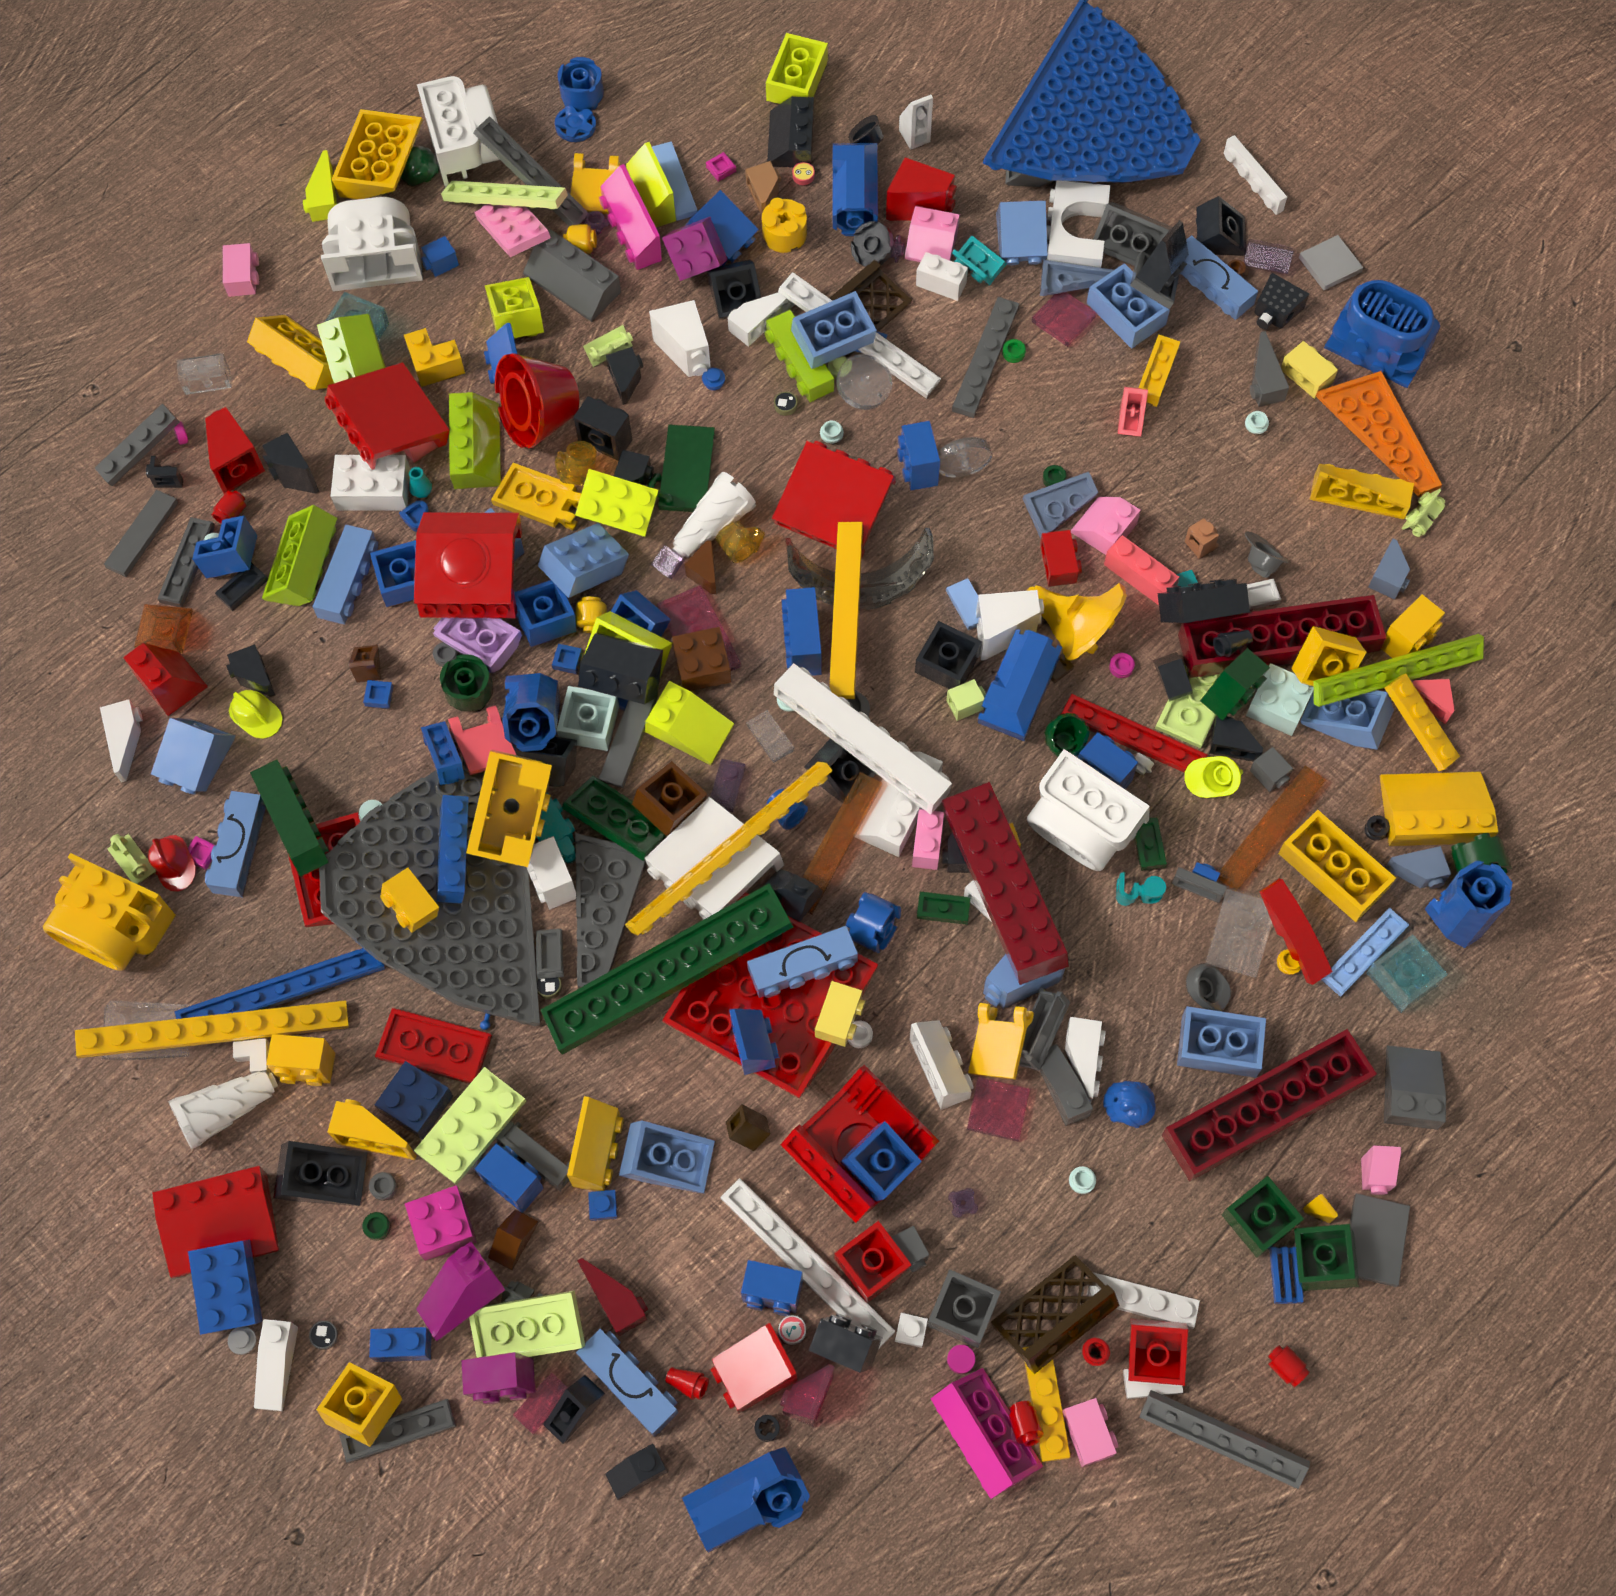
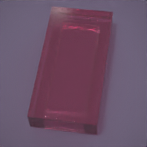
[513,1372,568,1435]

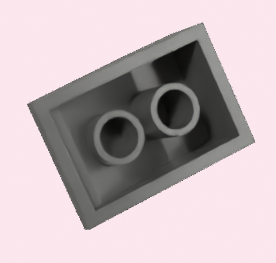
[1384,1045,1446,1130]

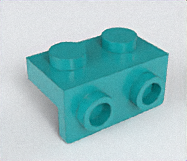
[952,236,1007,286]

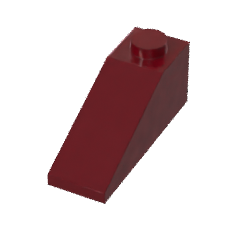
[577,1258,648,1337]

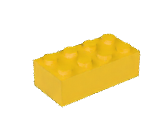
[1278,810,1396,922]

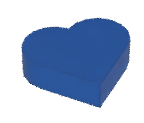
[399,501,429,532]

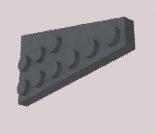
[575,833,646,989]

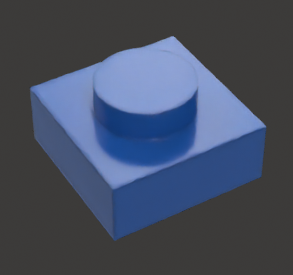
[552,644,583,674]
[363,680,394,709]
[1192,862,1220,882]
[588,1190,618,1221]

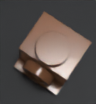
[1185,518,1219,559]

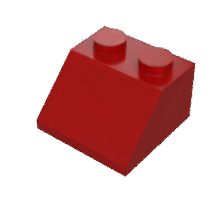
[834,1220,912,1303]
[1128,1318,1188,1386]

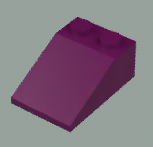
[416,1241,505,1341]

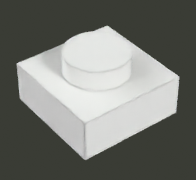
[895,1313,928,1348]

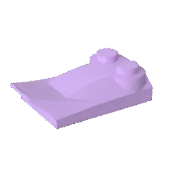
[433,618,522,672]

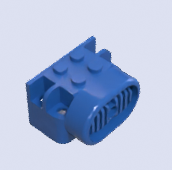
[1324,280,1440,388]

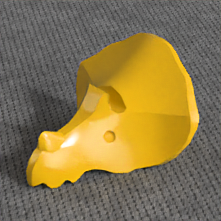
[1026,583,1127,660]

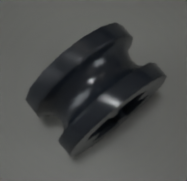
[1364,815,1390,841]
[754,1414,780,1442]

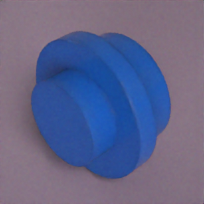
[702,368,725,390]

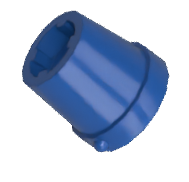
[766,788,808,830]

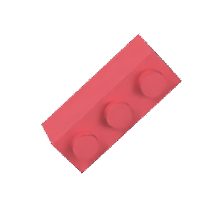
[1104,535,1180,605]

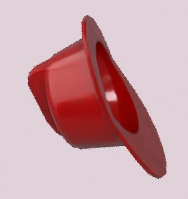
[148,835,196,892]

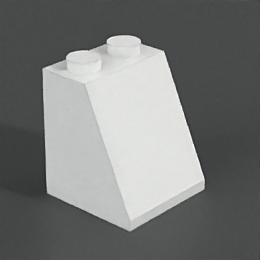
[649,300,711,377]
[976,590,1044,660]

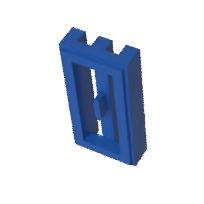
[1269,1247,1304,1304]

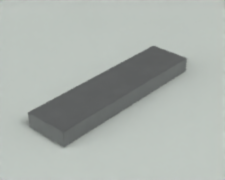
[104,490,178,577]
[157,517,215,608]
[599,698,657,788]
[340,1399,456,1463]

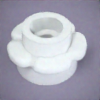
[1135,753,1154,775]

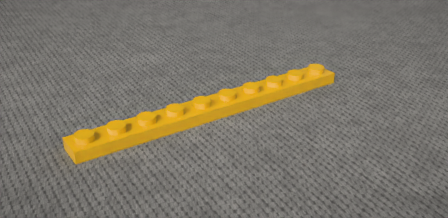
[625,762,832,935]
[75,1001,349,1058]

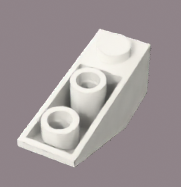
[1065,1017,1105,1103]

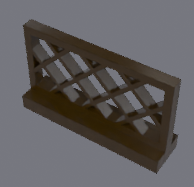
[830,259,912,358]
[991,1255,1120,1374]

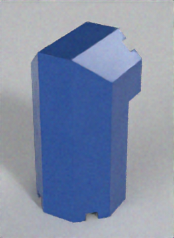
[832,143,878,236]
[978,629,1062,741]
[502,673,560,752]
[1425,860,1513,948]
[682,1447,810,1553]

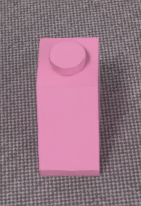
[1361,1146,1401,1195]

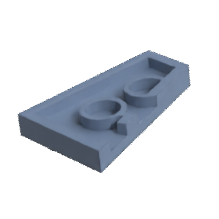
[1023,472,1098,539]

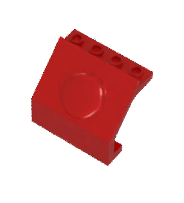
[414,512,522,618]
[780,1065,940,1223]

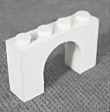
[1047,181,1110,268]

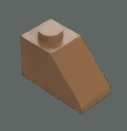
[745,161,781,216]

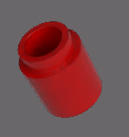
[211,490,246,524]
[1267,1345,1310,1388]
[1009,1401,1044,1447]

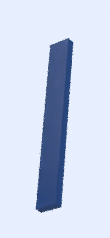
[174,948,385,1019]

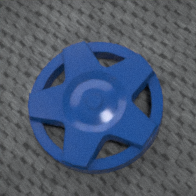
[555,105,596,142]

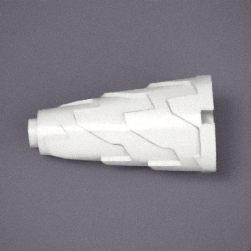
[672,472,756,559]
[168,1071,278,1149]

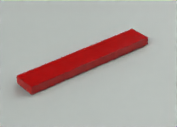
[1061,694,1208,773]

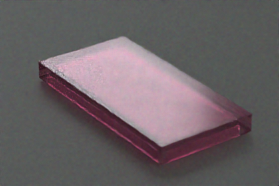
[657,585,742,671]

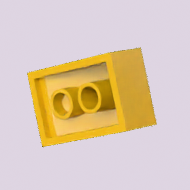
[327,1099,417,1160]

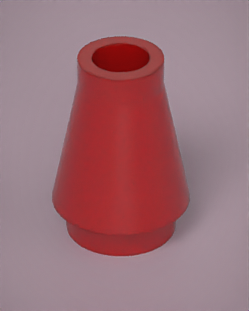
[1082,1338,1110,1366]
[665,1367,709,1400]

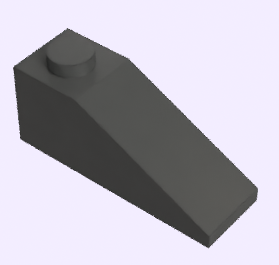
[1250,331,1289,407]
[1040,1044,1093,1126]

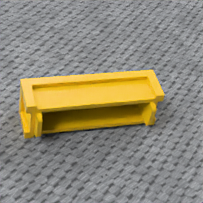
[1138,334,1180,407]

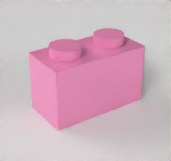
[223,243,259,297]
[912,809,944,870]
[1062,1398,1118,1467]

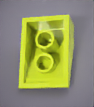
[485,277,544,339]
[645,681,734,765]

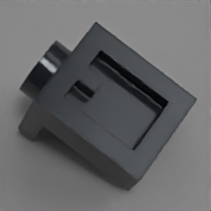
[146,456,183,488]

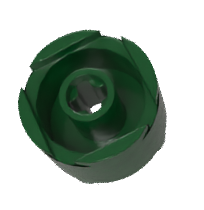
[440,654,493,712]
[1451,833,1512,874]

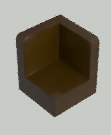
[725,1104,771,1151]

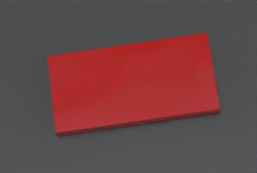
[375,1008,492,1084]

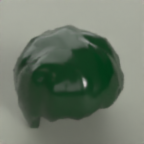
[401,145,439,187]
[1044,713,1090,757]

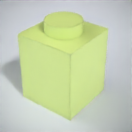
[946,679,986,721]

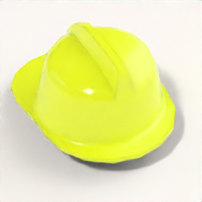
[229,690,283,739]
[1185,756,1243,798]

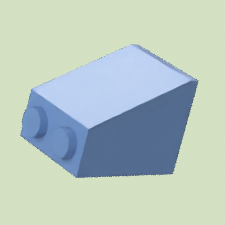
[996,201,1047,265]
[151,718,235,794]
[983,954,1065,1009]

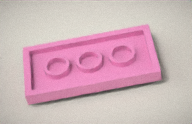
[474,204,551,257]

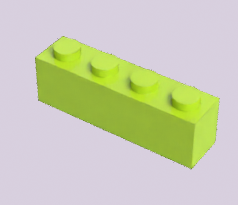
[764,310,834,402]

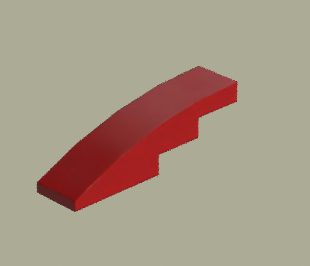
[1259,878,1333,985]

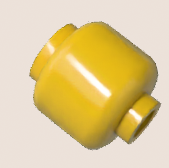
[563,224,597,254]
[575,596,607,633]

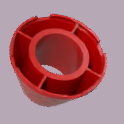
[495,353,579,448]

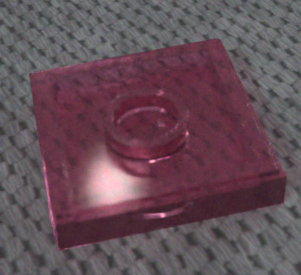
[1032,292,1096,347]
[967,1077,1030,1142]

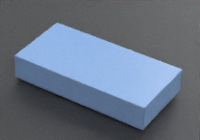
[946,578,981,630]

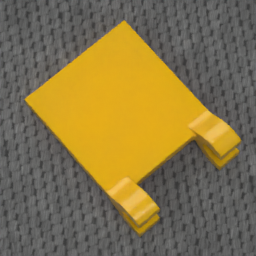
[570,153,620,214]
[968,1003,1034,1080]

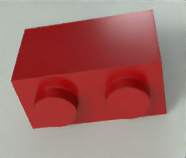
[1040,530,1082,587]

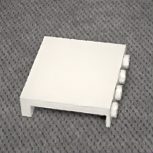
[645,797,784,920]

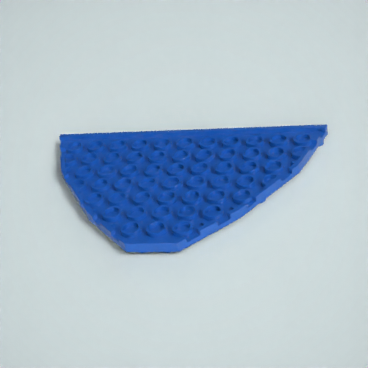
[983,0,1201,183]

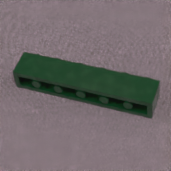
[250,759,329,877]

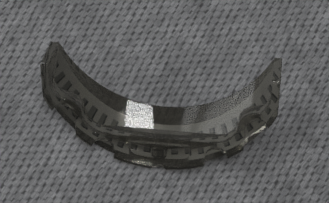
[785,528,934,610]

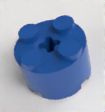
[558,57,604,110]
[846,892,901,953]

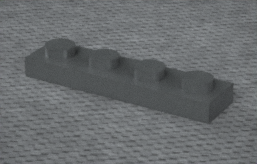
[95,403,180,486]

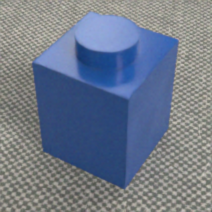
[421,236,459,277]

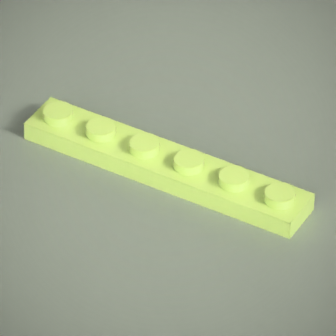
[441,181,568,209]

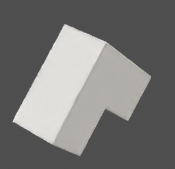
[233,1038,270,1074]

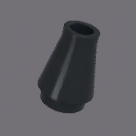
[1213,630,1252,657]

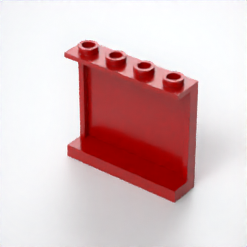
[325,362,450,470]
[772,441,896,559]

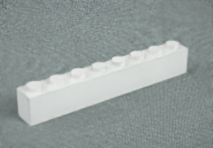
[774,663,952,815]

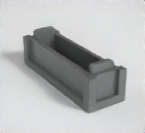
[1019,987,1070,1071]
[496,1121,570,1192]

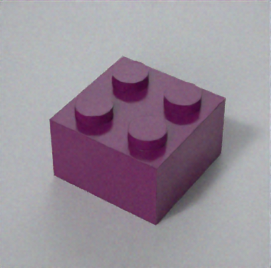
[662,217,728,281]
[461,1352,536,1404]

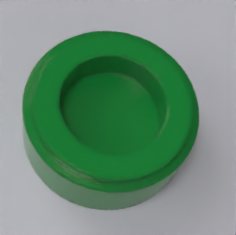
[1002,339,1026,363]

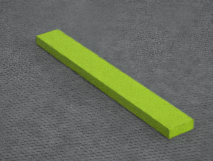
[1313,634,1484,707]

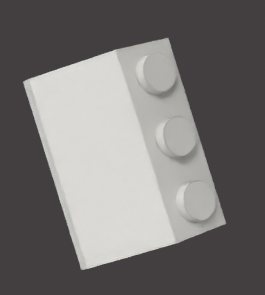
[910,1020,974,1110]

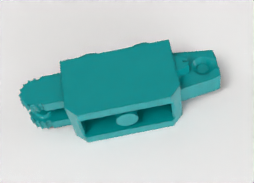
[536,792,576,864]

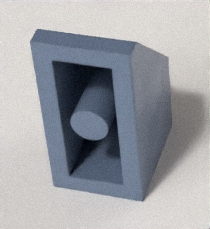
[1368,539,1410,599]
[1386,846,1451,889]

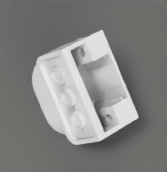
[417,76,500,188]
[321,197,423,291]
[1027,749,1150,871]

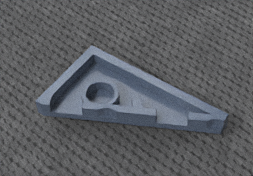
[1040,260,1114,296]

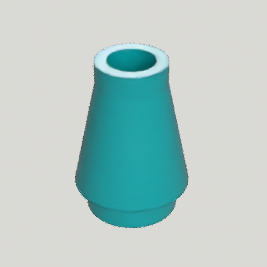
[409,467,433,498]

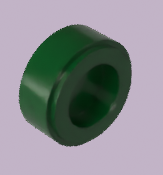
[1042,465,1067,487]
[362,1212,391,1241]

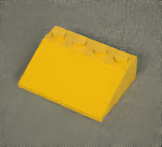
[332,109,423,200]
[1380,772,1498,846]

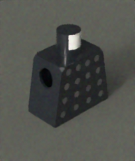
[1254,273,1309,329]

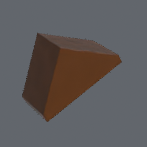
[684,540,717,594]
[349,645,381,683]
[488,1209,539,1270]

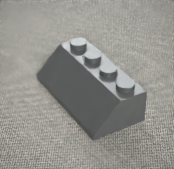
[523,229,621,322]

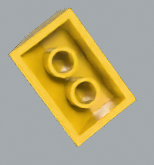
[567,1096,624,1191]

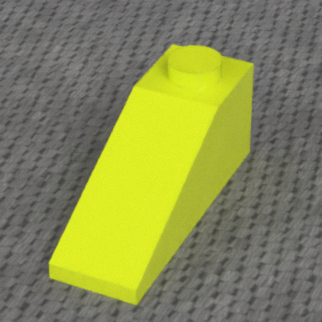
[303,150,337,222]

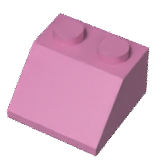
[905,206,960,262]
[1071,497,1140,555]

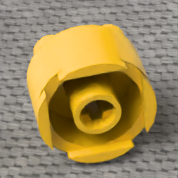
[762,198,807,253]

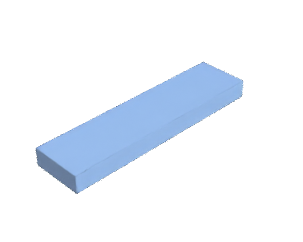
[652,141,698,221]
[1321,908,1409,997]

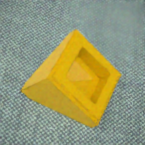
[1302,1194,1338,1224]

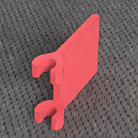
[448,705,516,775]

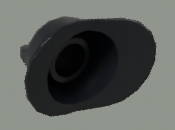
[848,115,884,152]

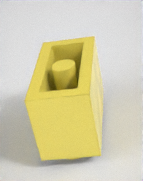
[1281,341,1338,399]
[815,981,865,1047]

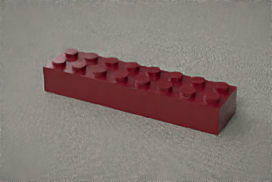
[1178,595,1387,678]
[942,782,1069,985]
[1161,1029,1377,1182]

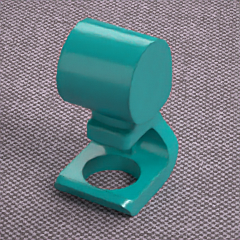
[1116,872,1166,906]

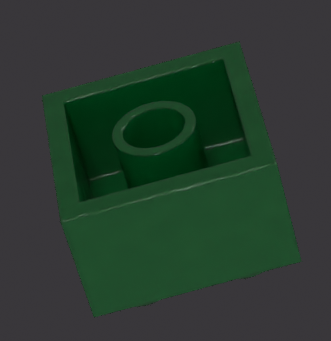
[1200,648,1270,721]
[1222,1176,1304,1258]
[1294,1224,1360,1291]

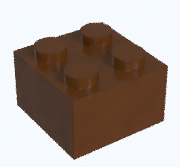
[672,627,731,691]
[632,761,708,836]

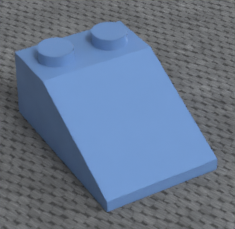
[1300,690,1394,749]
[619,1121,715,1193]

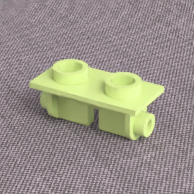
[583,325,633,367]
[1402,489,1445,537]
[107,834,156,884]

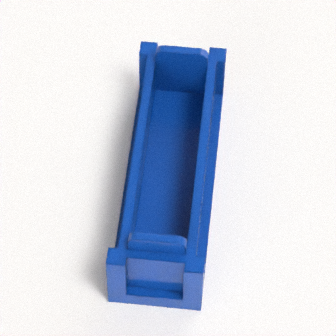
[421,721,465,785]

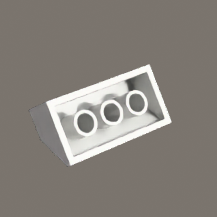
[853,752,943,857]

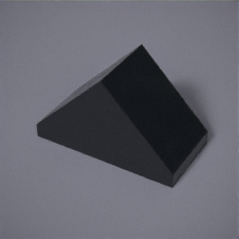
[1153,652,1193,702]

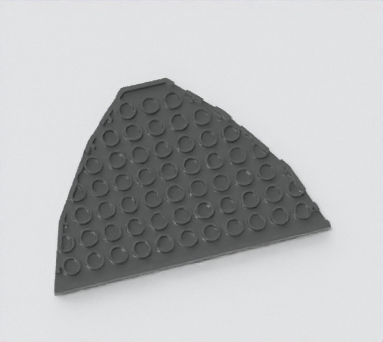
[319,742,540,1026]

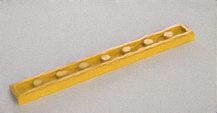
[829,522,863,699]

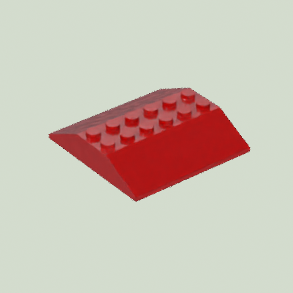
[662,892,878,1099]

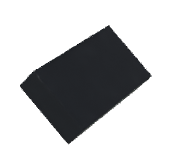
[215,562,268,611]

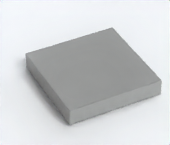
[1299,235,1363,291]

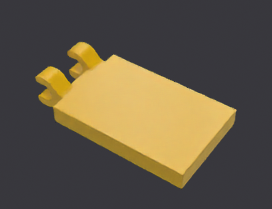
[491,463,582,530]

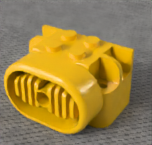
[466,750,552,867]
[43,853,176,971]

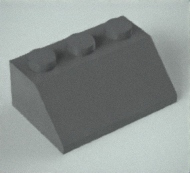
[1093,202,1173,266]

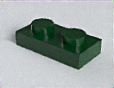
[1134,817,1167,871]
[917,891,971,925]

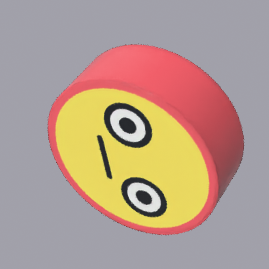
[792,162,815,185]

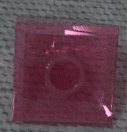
[780,1364,835,1427]

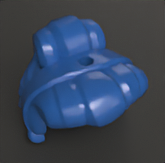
[1103,1081,1156,1128]

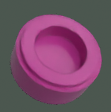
[173,421,189,445]
[1109,653,1135,678]
[947,1345,975,1374]

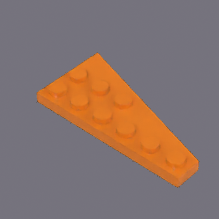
[1316,371,1442,497]

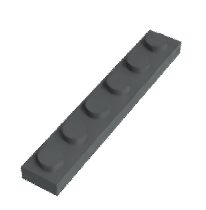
[473,116,589,226]
[952,297,1020,418]
[1139,1390,1310,1489]

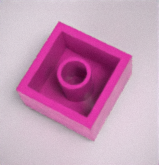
[405,1185,477,1261]

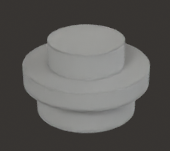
[228,1326,256,1355]

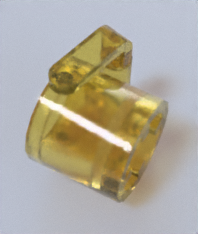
[554,441,597,486]
[716,521,765,563]

